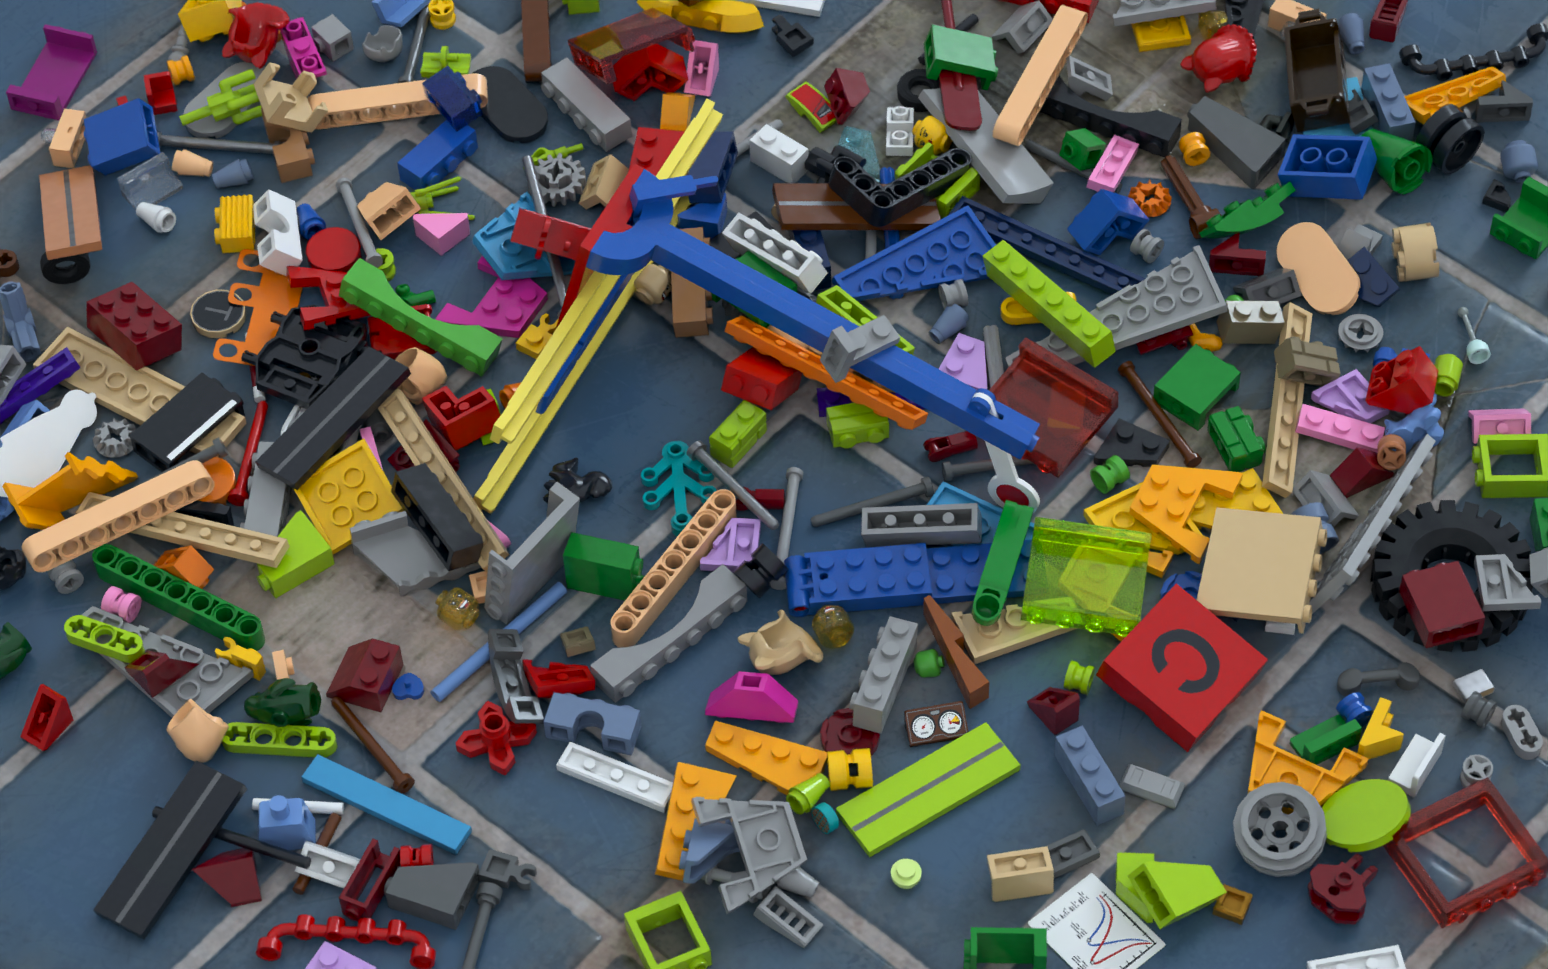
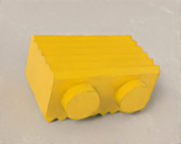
[214,194,256,253]

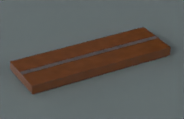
[772,183,941,230]

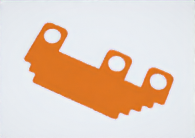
[213,249,303,366]

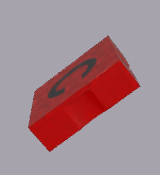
[1096,583,1268,752]

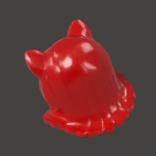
[222,2,290,69]
[1180,24,1257,93]

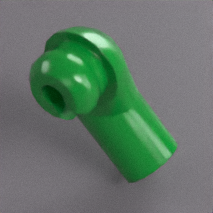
[395,284,436,306]

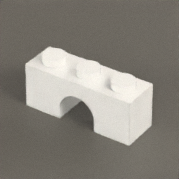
[253,189,302,276]

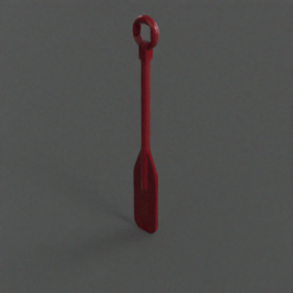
[939,0,982,131]

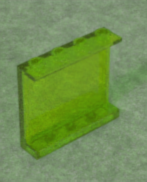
[1021,517,1152,637]

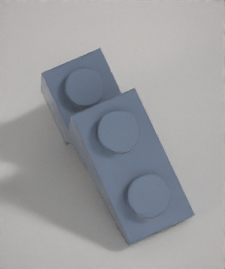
[679,818,740,884]

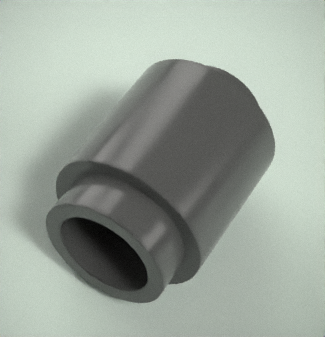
[363,408,394,442]

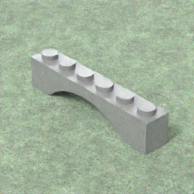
[590,564,747,703]

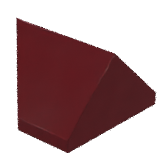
[124,651,199,698]
[192,848,262,907]

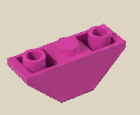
[279,17,327,79]
[705,671,798,723]

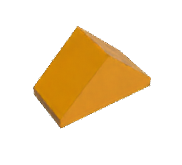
[660,92,695,131]

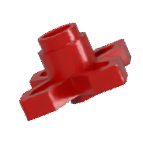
[455,701,537,775]

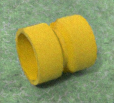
[827,748,873,791]

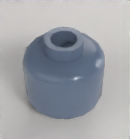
[1500,140,1538,183]

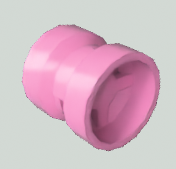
[101,586,142,623]

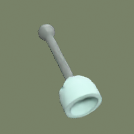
[1457,307,1491,364]

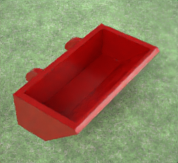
[510,207,591,260]

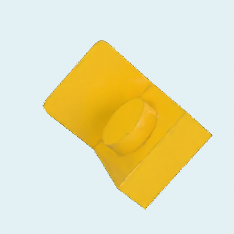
[1357,697,1404,759]

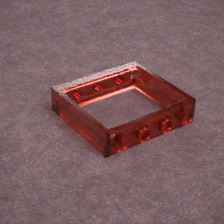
[1383,777,1548,928]

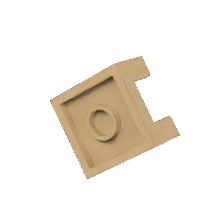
[254,62,328,133]

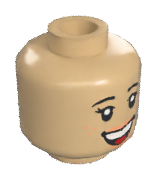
[634,264,672,305]

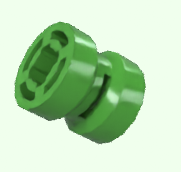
[1090,455,1130,494]

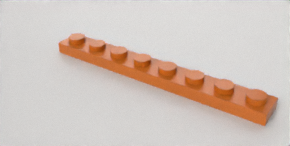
[724,315,928,430]

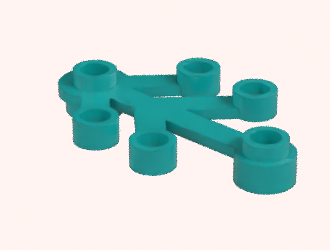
[641,441,717,536]

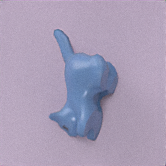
[1384,393,1444,454]

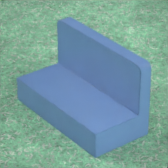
[371,0,431,27]

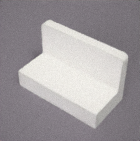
[1388,733,1446,798]

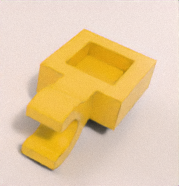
[215,637,266,681]

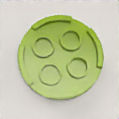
[1322,779,1411,852]

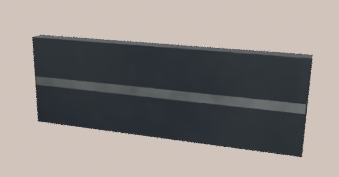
[255,347,411,490]
[93,761,247,940]

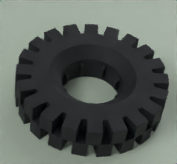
[1370,500,1533,652]

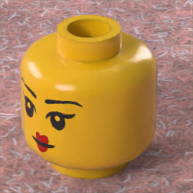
[912,116,953,155]

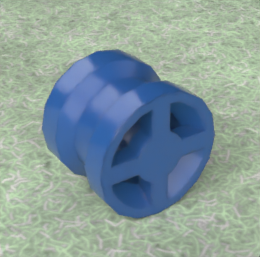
[1336,692,1374,727]

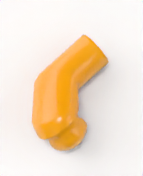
[1188,323,1223,352]

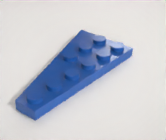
[832,205,996,301]

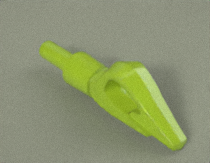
[523,143,584,171]

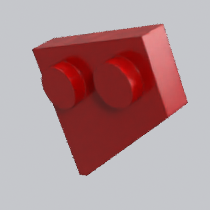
[523,659,595,698]

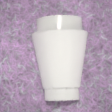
[136,202,176,233]

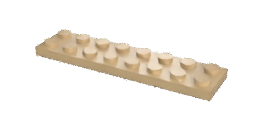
[33,327,247,457]

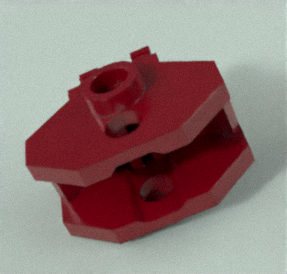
[1307,854,1379,925]

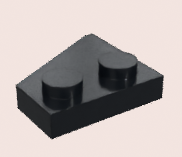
[1093,418,1170,467]

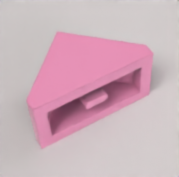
[684,40,719,96]
[413,213,470,256]

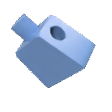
[258,795,316,850]

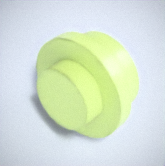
[891,859,922,889]

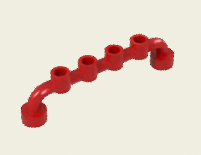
[256,914,436,969]

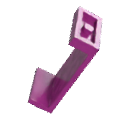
[6,24,97,121]

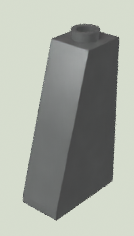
[1187,96,1286,189]

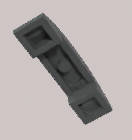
[488,629,544,723]

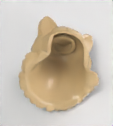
[738,609,823,675]

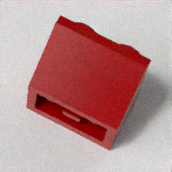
[1365,346,1438,414]

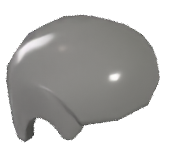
[362,25,403,62]

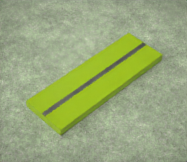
[836,722,1021,858]

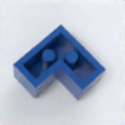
[1067,189,1150,255]

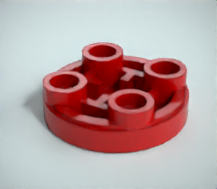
[306,227,362,272]

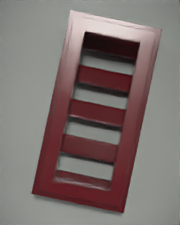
[1369,0,1408,42]

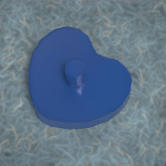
[392,673,424,700]

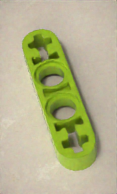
[222,722,337,757]

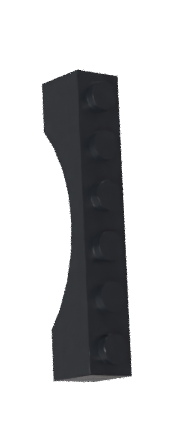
[1039,75,1182,158]

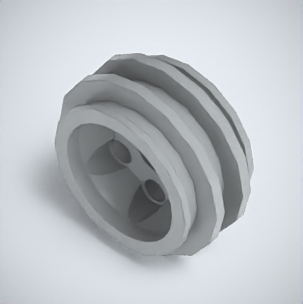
[1233,782,1327,877]

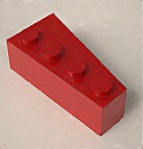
[628,127,685,176]

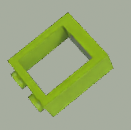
[1472,434,1548,498]
[624,891,712,969]

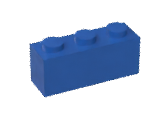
[397,115,478,190]

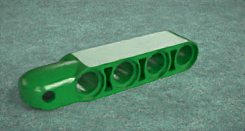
[971,500,1034,626]

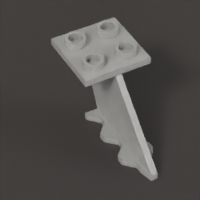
[350,511,481,597]

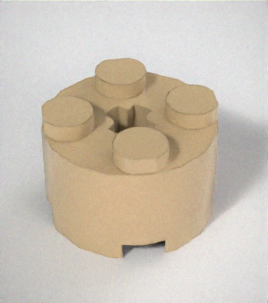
[1391,223,1439,282]

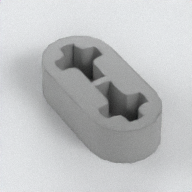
[1501,705,1543,760]

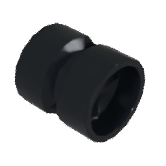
[733,543,789,599]

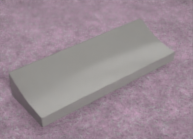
[918,88,1054,204]

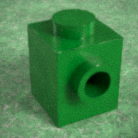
[1059,128,1106,171]

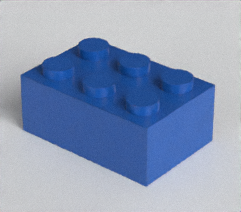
[1278,134,1377,200]

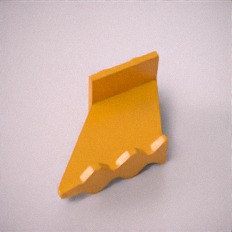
[2,452,138,530]

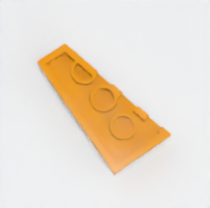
[1404,66,1506,125]
[705,720,827,795]
[655,762,737,881]

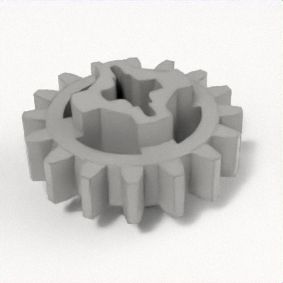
[528,153,586,207]

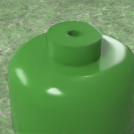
[914,649,945,677]

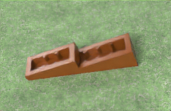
[923,595,989,709]

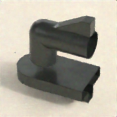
[1259,112,1294,143]

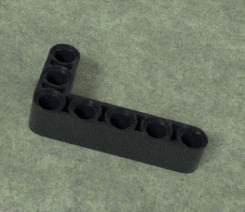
[828,148,972,227]

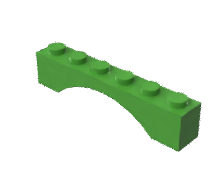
[339,258,503,376]

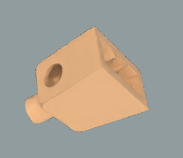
[357,182,421,240]

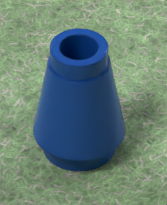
[296,203,326,240]

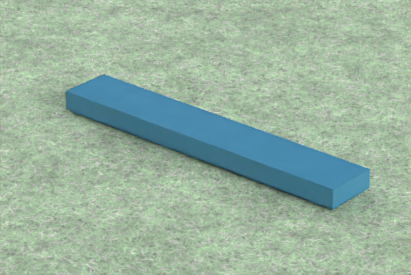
[301,754,472,855]

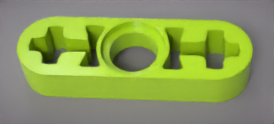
[64,615,145,663]

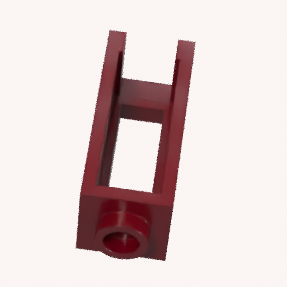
[339,838,401,921]

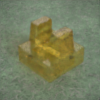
[1198,11,1228,40]

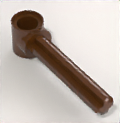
[1161,155,1221,240]

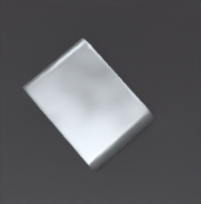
[1453,669,1495,704]

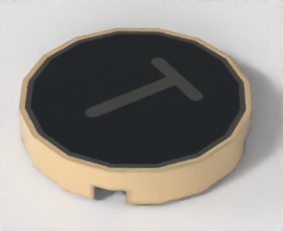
[190,290,246,338]

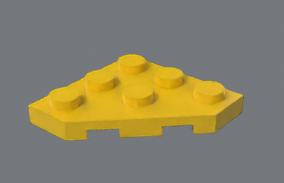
[1190,468,1283,529]
[1083,482,1202,555]

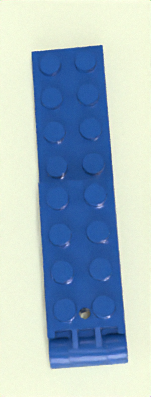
[784,539,1048,617]

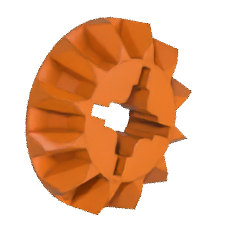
[1128,180,1172,217]

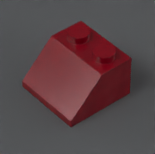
[326,638,404,712]

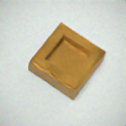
[1213,884,1253,925]

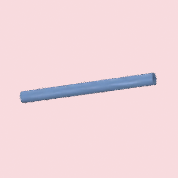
[430,582,567,702]

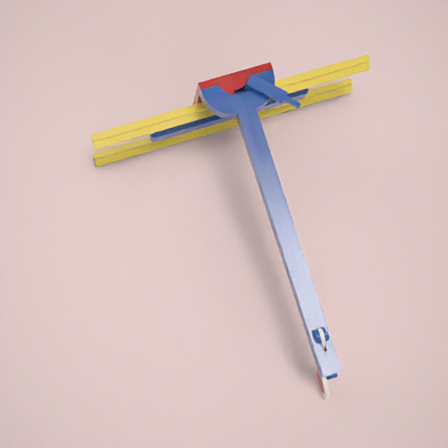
[473,99,1040,514]

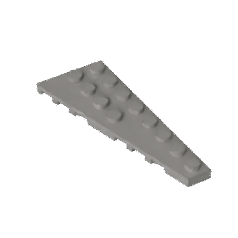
[1309,434,1436,614]

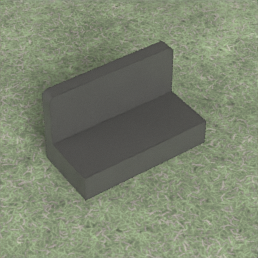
[1233,268,1302,304]

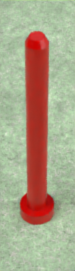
[228,401,269,506]

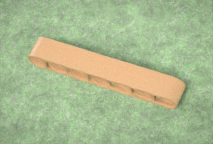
[993,5,1088,146]
[307,74,488,129]
[22,460,215,572]
[611,489,736,648]

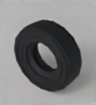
[897,69,940,112]
[40,252,91,284]

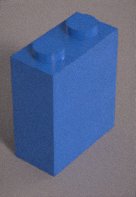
[83,98,161,176]

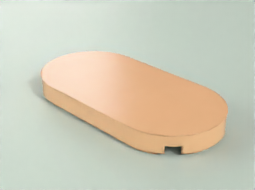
[1277,222,1360,315]

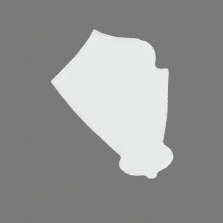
[0,390,97,498]

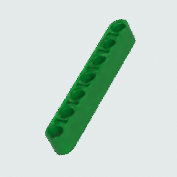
[92,544,265,651]

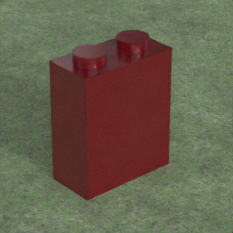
[1399,561,1485,649]

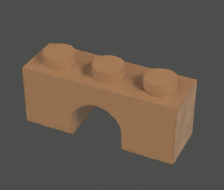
[261,108,315,183]

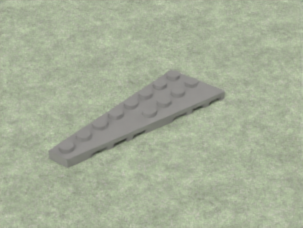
[1005,245,1228,385]

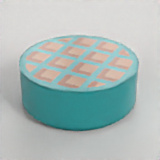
[811,802,839,834]

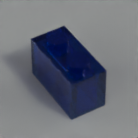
[422,66,482,132]

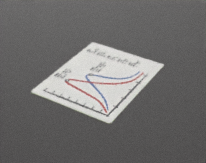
[1028,873,1166,969]

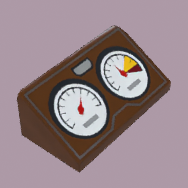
[904,701,968,747]

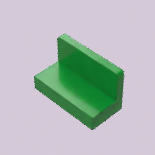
[1290,715,1362,765]

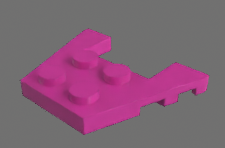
[435,255,548,338]

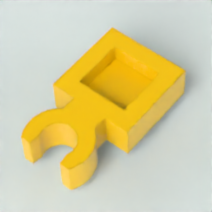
[516,313,559,359]

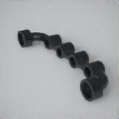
[1399,23,1548,81]

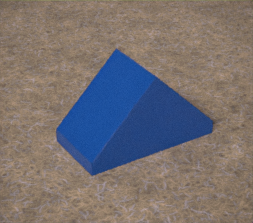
[677,193,727,239]

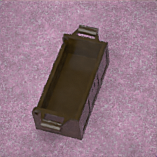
[1284,9,1351,132]

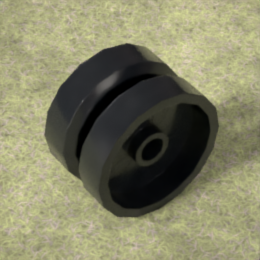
[1416,104,1485,175]

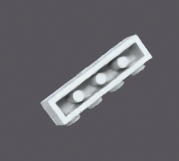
[722,213,827,294]

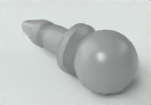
[168,25,190,61]

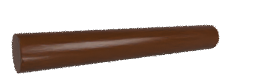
[292,813,342,895]

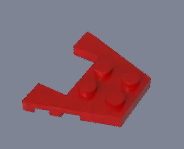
[286,266,370,330]

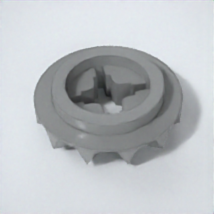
[1338,314,1383,353]
[93,418,136,458]

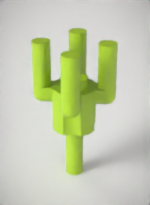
[179,69,262,126]

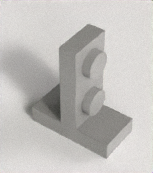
[820,315,901,383]

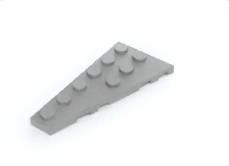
[73,606,254,718]

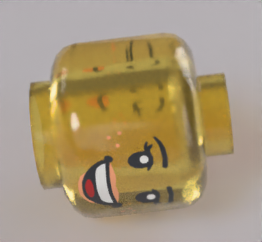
[435,587,480,630]
[812,605,855,649]

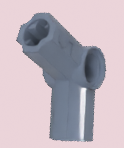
[0,281,41,362]

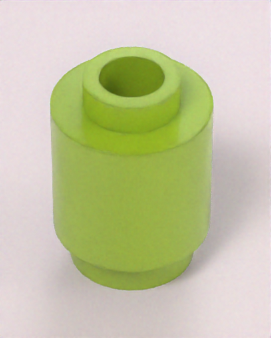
[1434,354,1463,397]

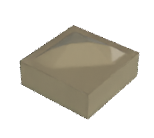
[560,626,596,657]

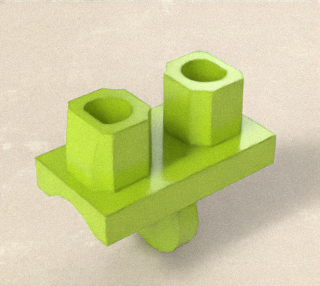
[420,46,471,79]

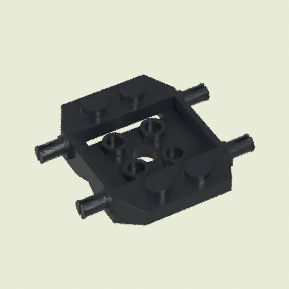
[241,305,382,409]

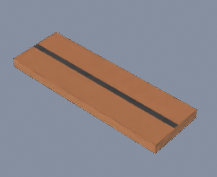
[39,165,103,260]

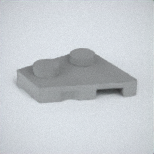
[1474,554,1541,611]

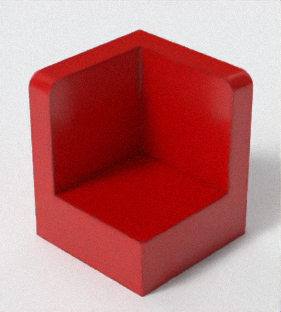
[143,71,178,115]

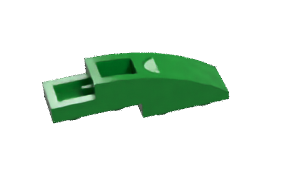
[1199,182,1296,239]

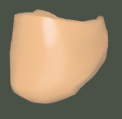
[395,347,447,405]
[167,698,229,763]

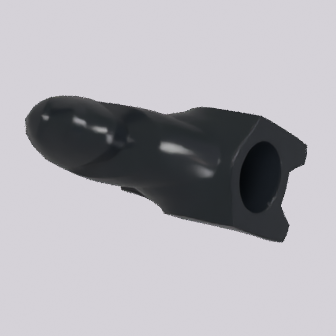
[543,458,612,503]

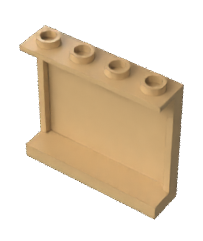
[1197,507,1327,634]

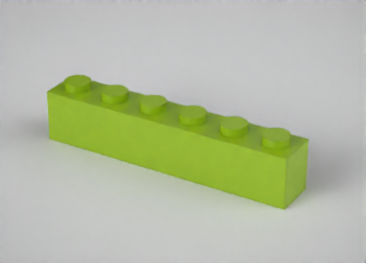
[982,240,1116,368]

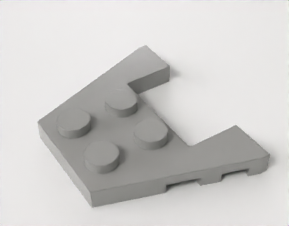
[691,797,807,914]

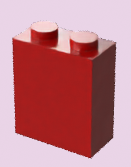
[721,347,802,410]

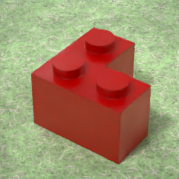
[610,37,689,101]
[422,386,500,450]

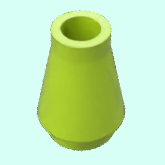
[786,773,830,815]

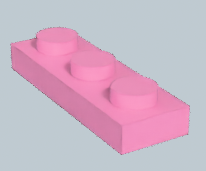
[1087,135,1139,192]
[1295,404,1385,452]

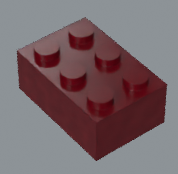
[86,282,182,371]

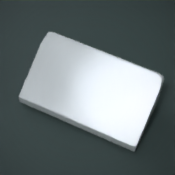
[295,841,360,888]

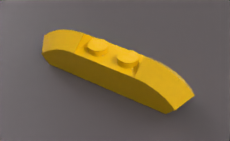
[637,0,764,33]

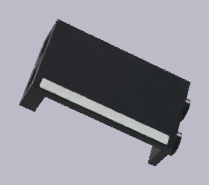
[129,373,245,472]

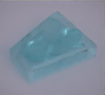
[838,126,880,183]

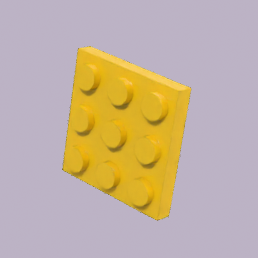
[293,438,404,555]

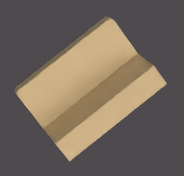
[579,154,629,210]
[987,846,1054,902]

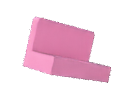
[1468,408,1531,444]

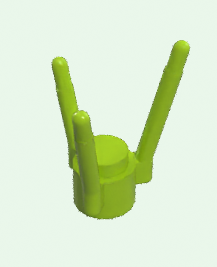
[410,176,475,220]

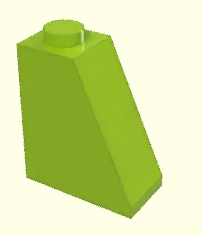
[256,510,335,599]
[1128,861,1226,929]

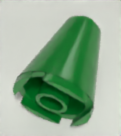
[1361,129,1433,194]

